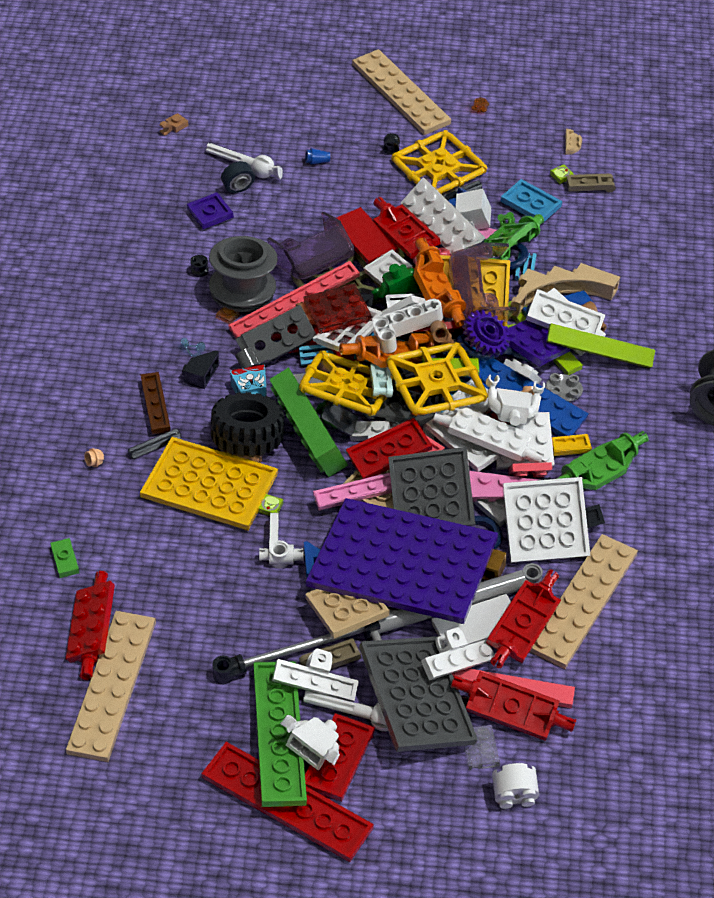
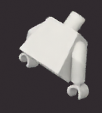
[486,375,545,426]
[280,715,340,770]

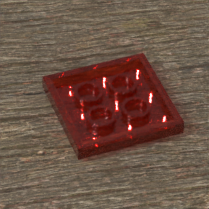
[303,283,372,334]

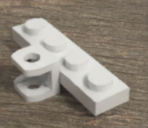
[421,627,495,680]
[272,649,358,702]

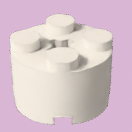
[492,763,539,809]

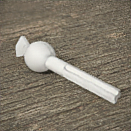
[206,143,283,179]
[303,691,389,732]

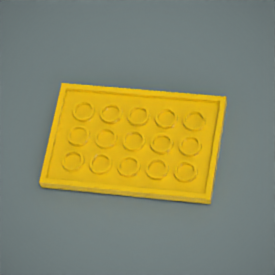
[140,437,278,531]

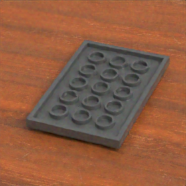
[359,636,478,752]

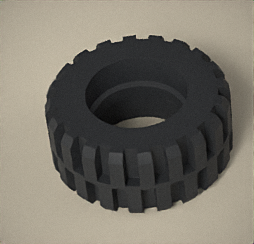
[210,392,284,457]

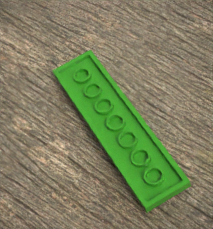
[253,662,307,807]

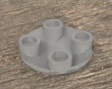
[546,373,583,401]

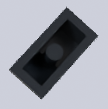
[182,350,220,389]

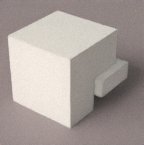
[456,189,491,230]

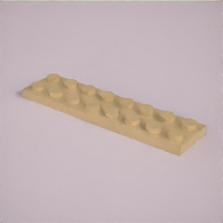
[352,49,451,135]
[530,534,638,669]
[66,611,156,762]

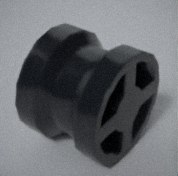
[383,133,400,155]
[190,255,209,277]

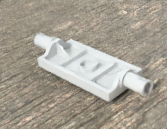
[432,407,544,463]

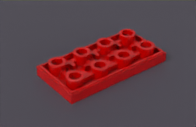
[331,207,398,264]

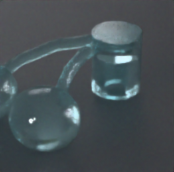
[181,338,206,357]

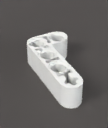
[372,299,443,353]

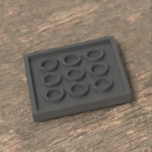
[388,447,476,526]

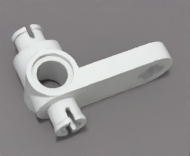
[259,513,304,569]

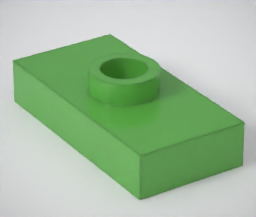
[50,538,79,578]

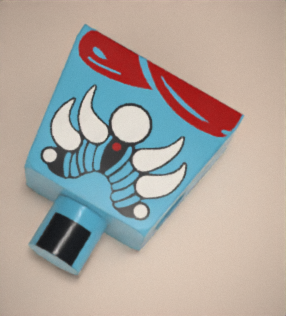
[230,365,267,397]

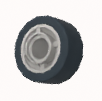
[221,161,255,193]

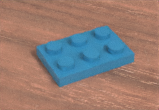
[500,179,562,223]

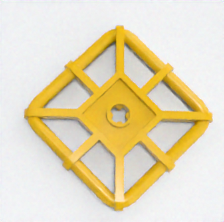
[391,130,487,194]
[386,342,488,416]
[299,351,393,416]

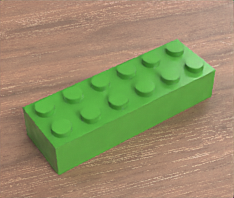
[269,367,348,477]

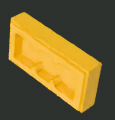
[552,434,592,456]

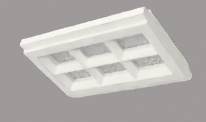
[313,301,382,352]

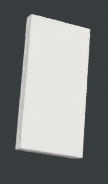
[432,594,511,646]

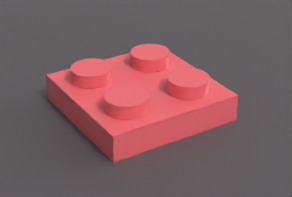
[508,462,552,478]

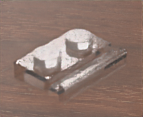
[463,725,500,770]

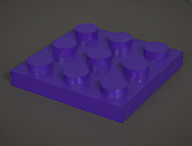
[505,320,571,367]

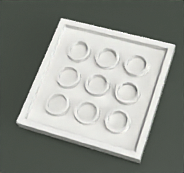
[502,477,590,563]

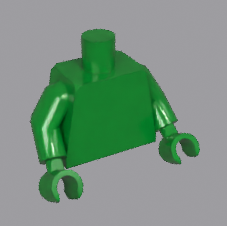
[371,264,421,300]

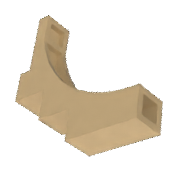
[510,263,620,317]

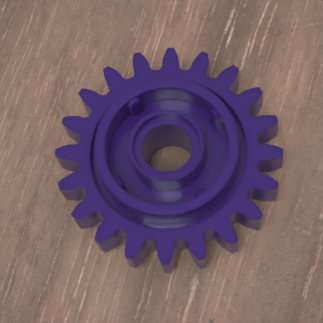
[462,310,511,358]

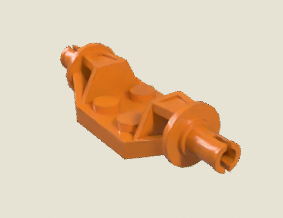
[413,238,466,327]
[339,331,440,368]

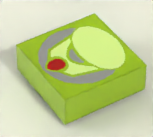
[550,165,574,184]
[259,494,283,516]

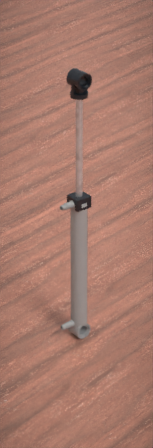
[212,563,543,685]

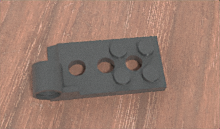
[235,305,317,368]

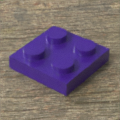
[187,192,234,229]

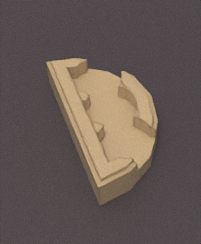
[565,129,582,155]

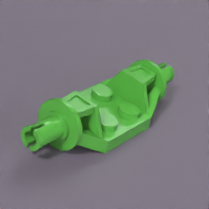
[482,214,544,260]
[556,431,649,490]

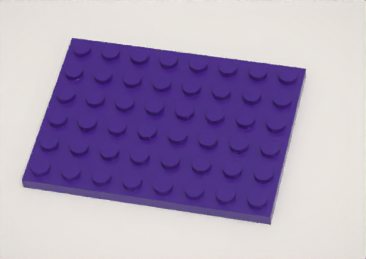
[306,498,498,624]

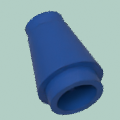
[305,148,330,165]

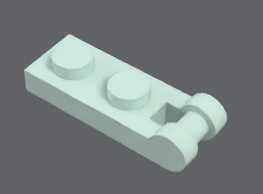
[370,363,393,398]

